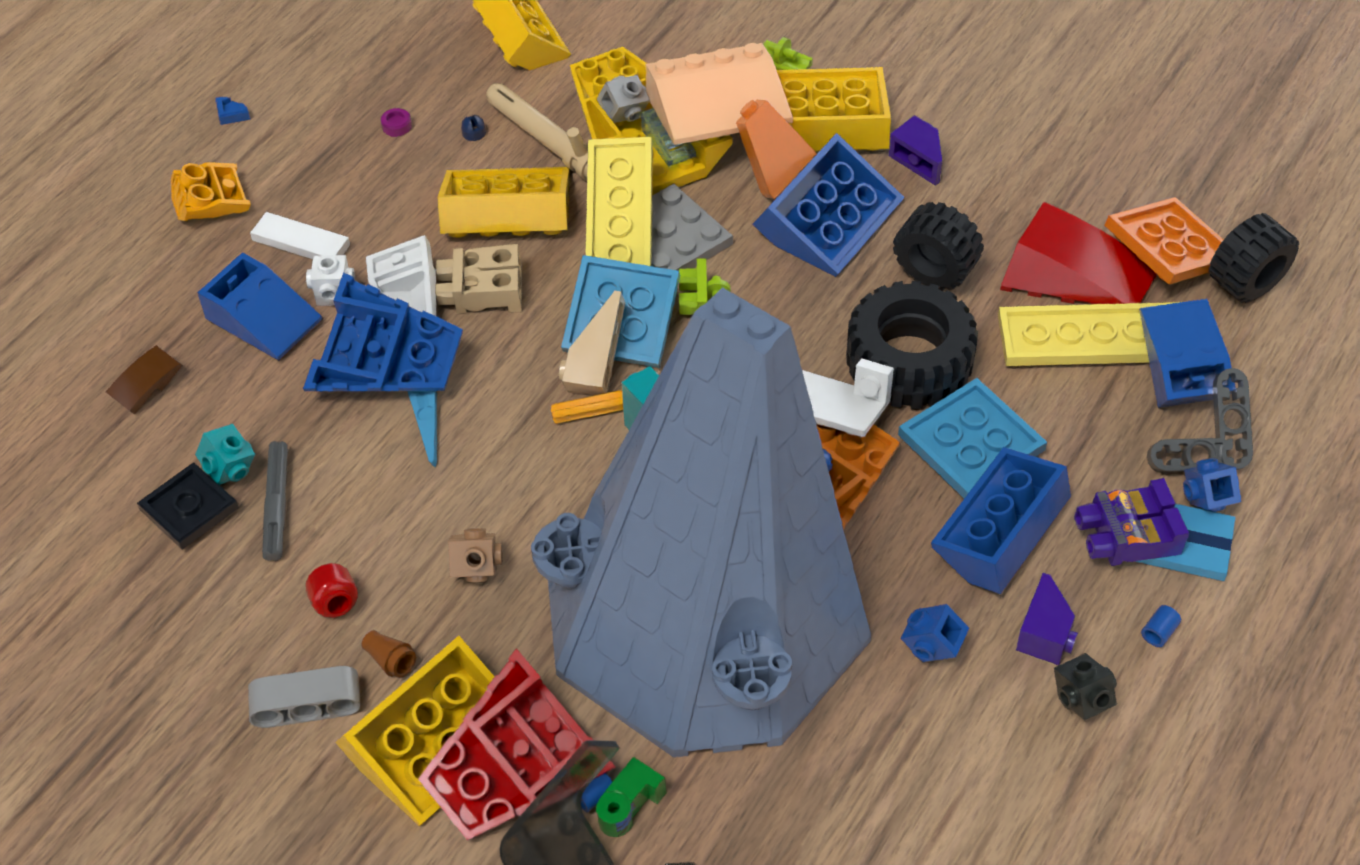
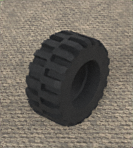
[846,281,978,409]

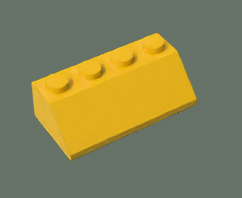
[472,0,571,70]

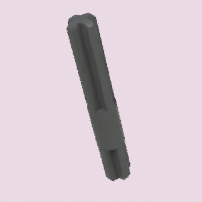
[262,441,288,561]

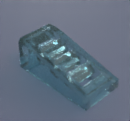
[641,108,696,166]

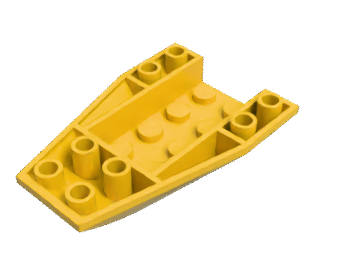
[570,47,733,196]

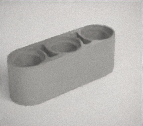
[248,666,360,728]

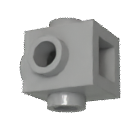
[597,75,650,123]

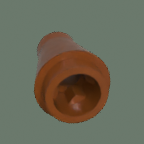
[361,630,416,678]

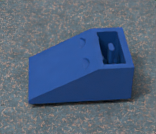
[197,252,322,361]
[1139,299,1236,408]

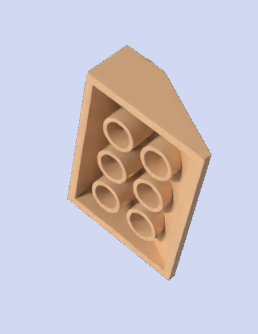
[646,43,793,145]

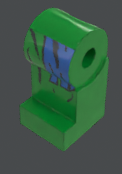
[596,756,666,837]

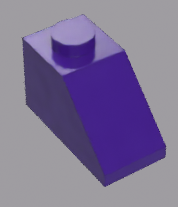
[889,115,942,186]
[1016,573,1078,665]

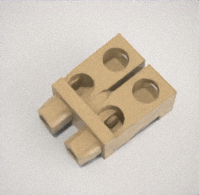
[435,244,522,314]

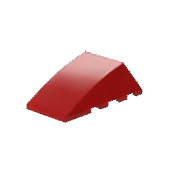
[1000,202,1158,305]
[418,648,616,841]

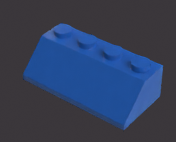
[931,447,1071,594]

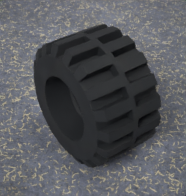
[893,202,984,291]
[1209,213,1299,303]

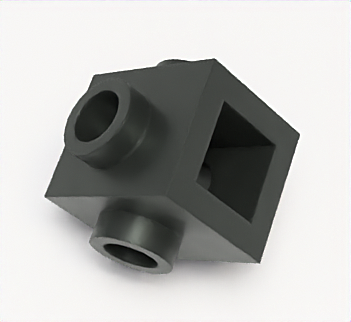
[1054,653,1117,720]

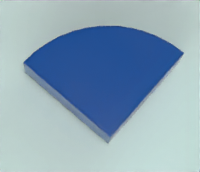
[216,97,250,125]

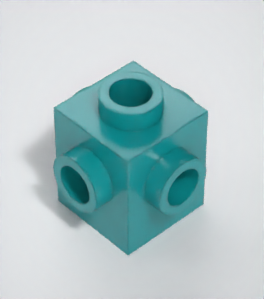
[195,424,255,485]

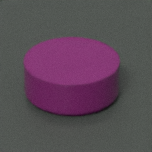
[380,108,412,137]

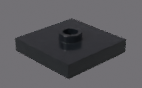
[137,462,239,550]

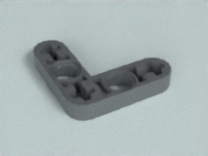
[1147,368,1253,473]

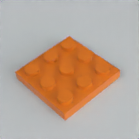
[1104,197,1224,285]

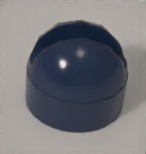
[461,114,486,141]

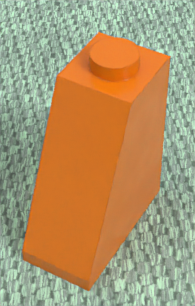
[736,99,817,199]

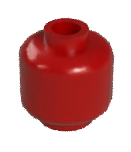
[305,563,358,618]

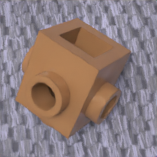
[448,528,503,582]

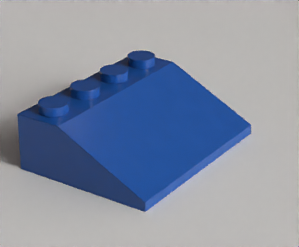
[752,133,905,277]

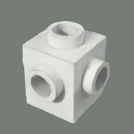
[306,255,355,306]

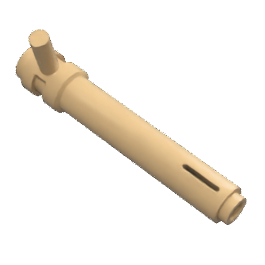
[486,84,588,181]

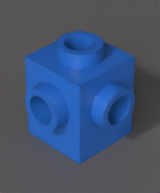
[1183,458,1242,512]
[900,604,969,662]

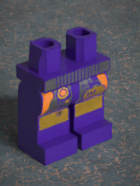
[1074,478,1189,566]

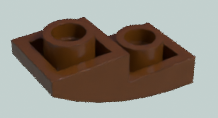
[106,345,183,414]

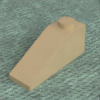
[559,291,625,395]

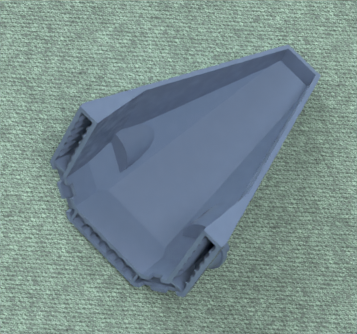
[531,287,871,757]

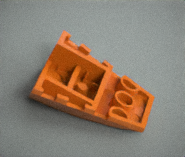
[816,424,900,530]

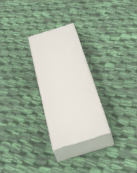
[250,212,350,259]

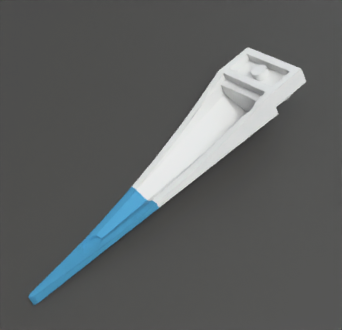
[366,235,437,467]

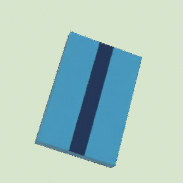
[1135,504,1236,582]

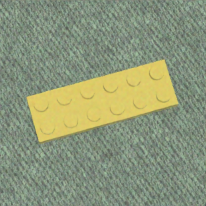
[586,137,653,266]
[998,302,1179,366]

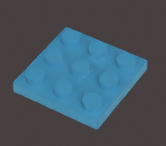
[561,255,680,368]
[898,378,1047,498]

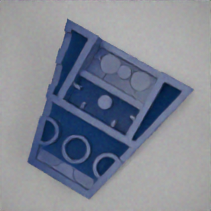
[303,272,463,391]

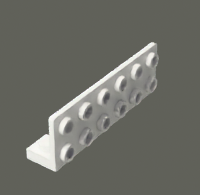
[802,359,894,437]

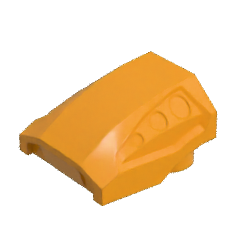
[171,162,251,221]

